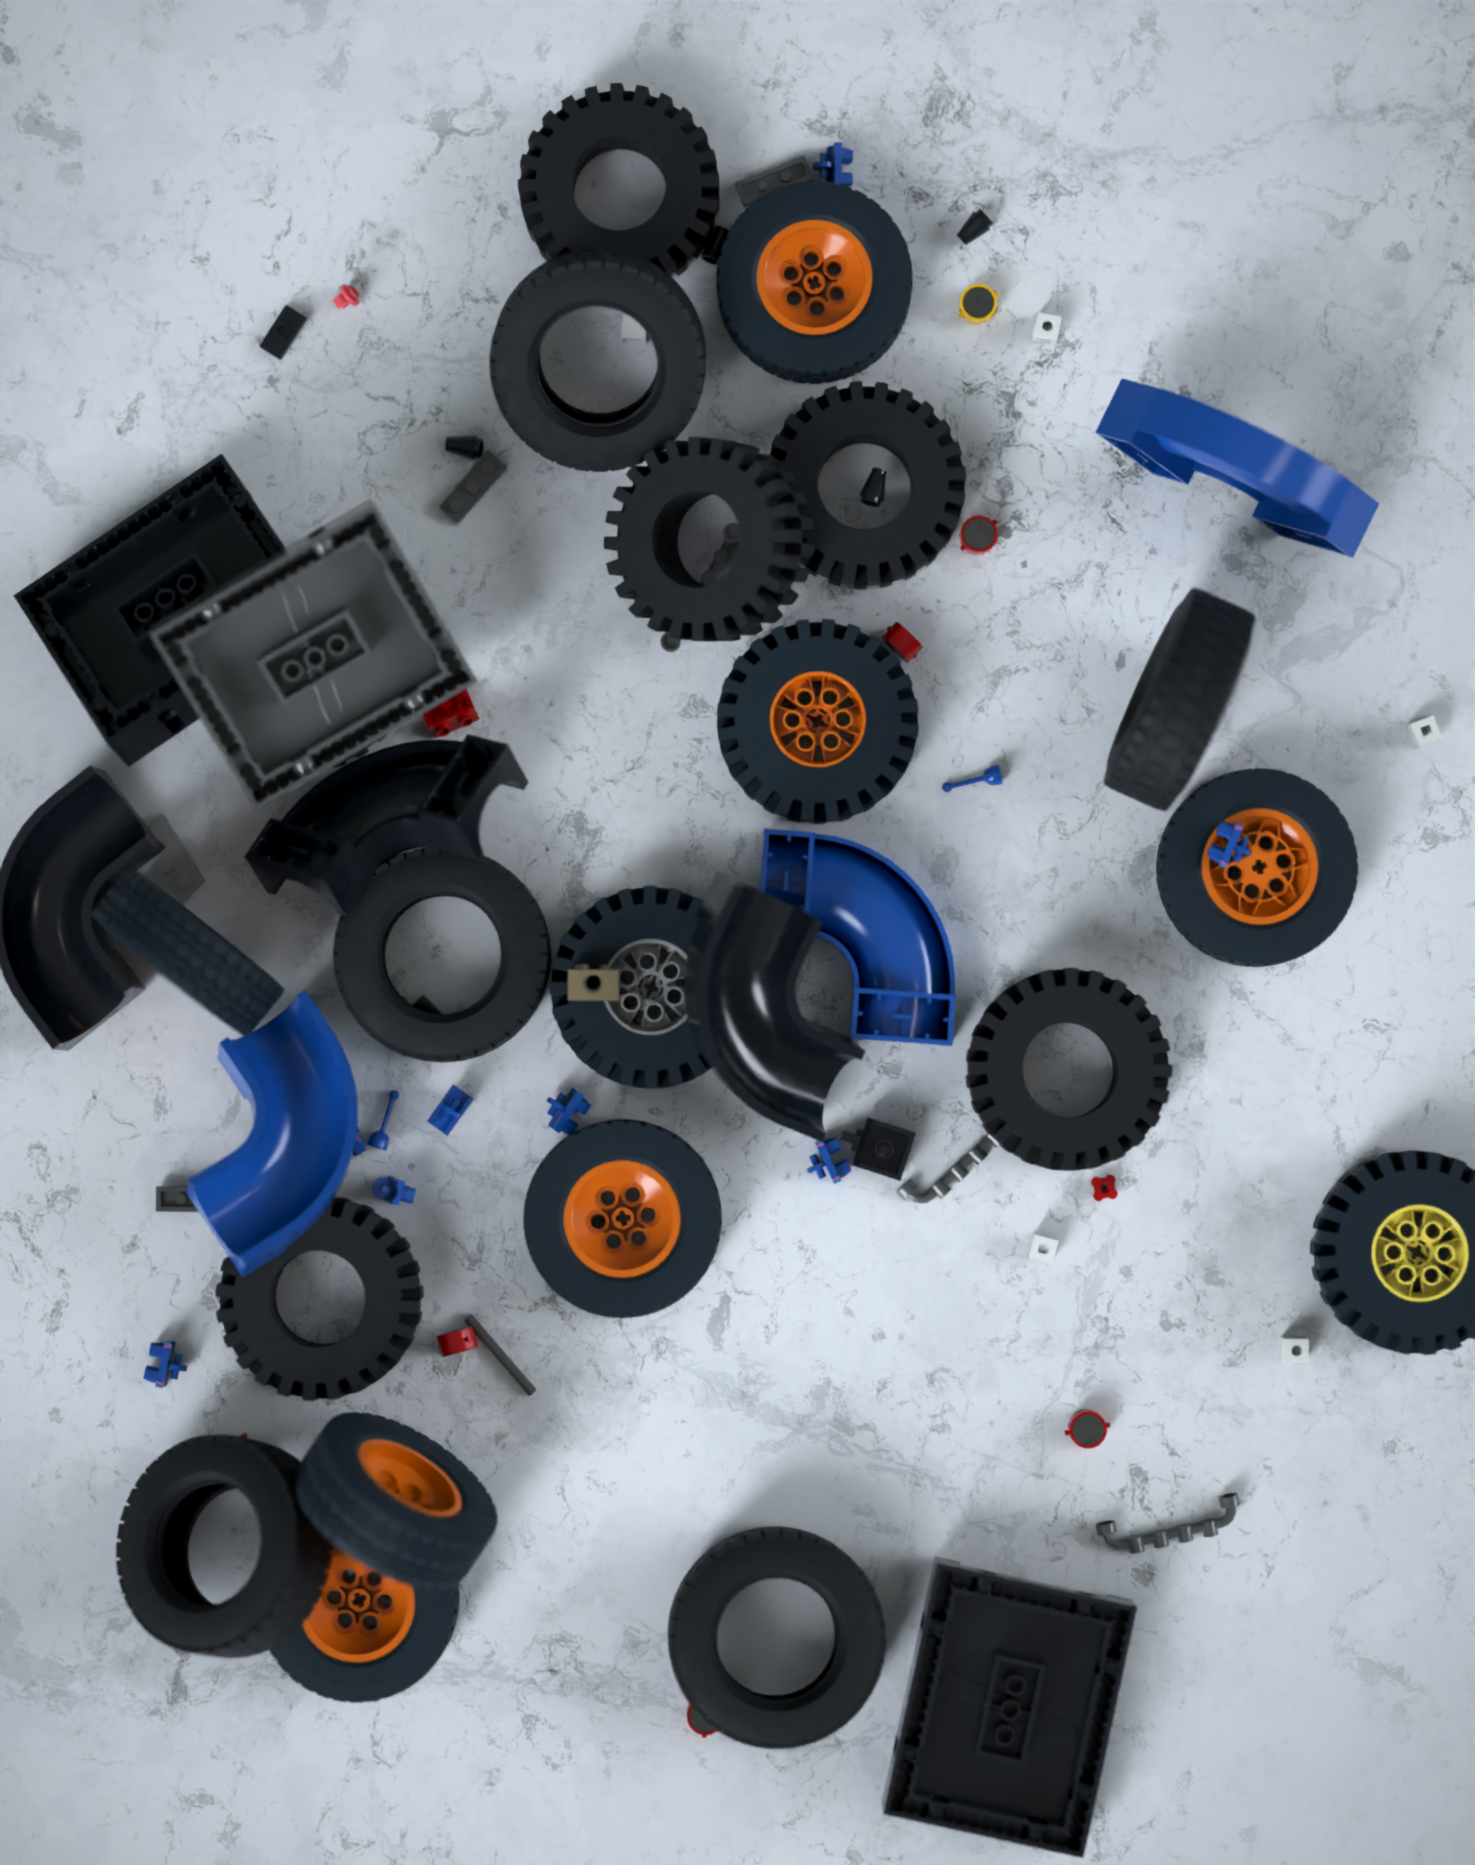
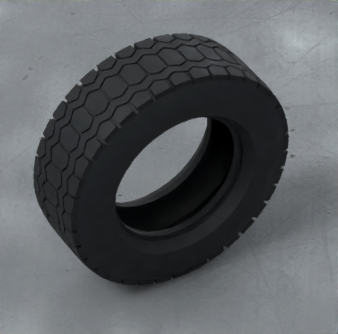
[489,248,706,472]
[1104,588,1255,812]
[333,847,551,1062]
[116,1434,333,1658]
[667,1526,886,1749]

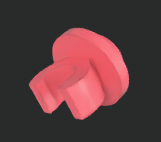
[333,284,360,309]

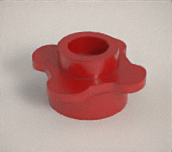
[1091,1175,1118,1201]

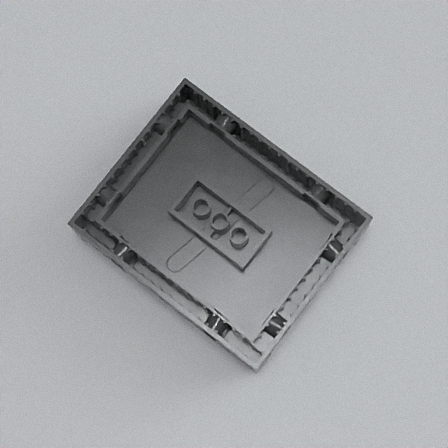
[149,498,478,811]

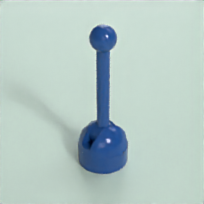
[942,764,1003,792]
[367,1090,399,1151]

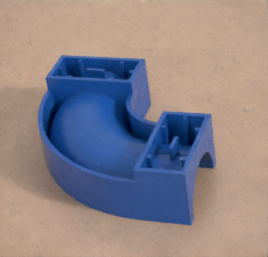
[1095,378,1379,558]
[760,829,956,1046]
[187,990,358,1277]

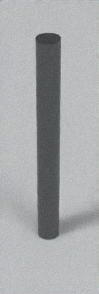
[464,1314,537,1396]

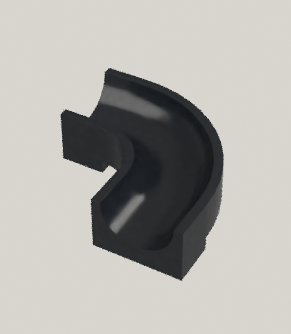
[244,734,529,916]
[0,766,164,1051]
[685,871,866,1142]

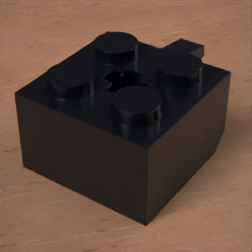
[840,1117,916,1181]

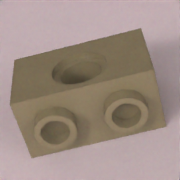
[568,965,620,1001]

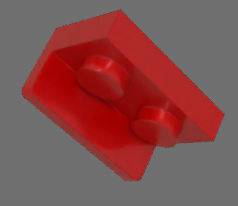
[423,688,480,739]

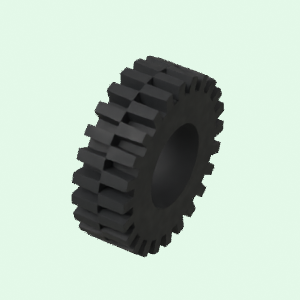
[518,83,720,276]
[770,381,966,589]
[604,437,814,642]
[966,968,1172,1171]
[216,1197,424,1401]

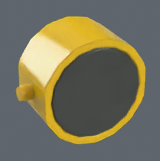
[958,284,998,325]

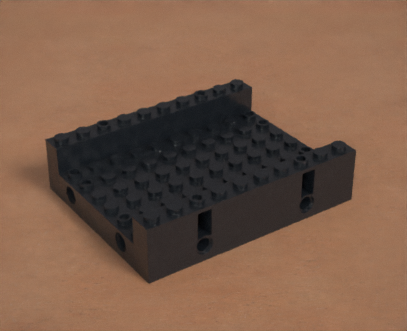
[14,454,285,767]
[881,1556,1137,1858]

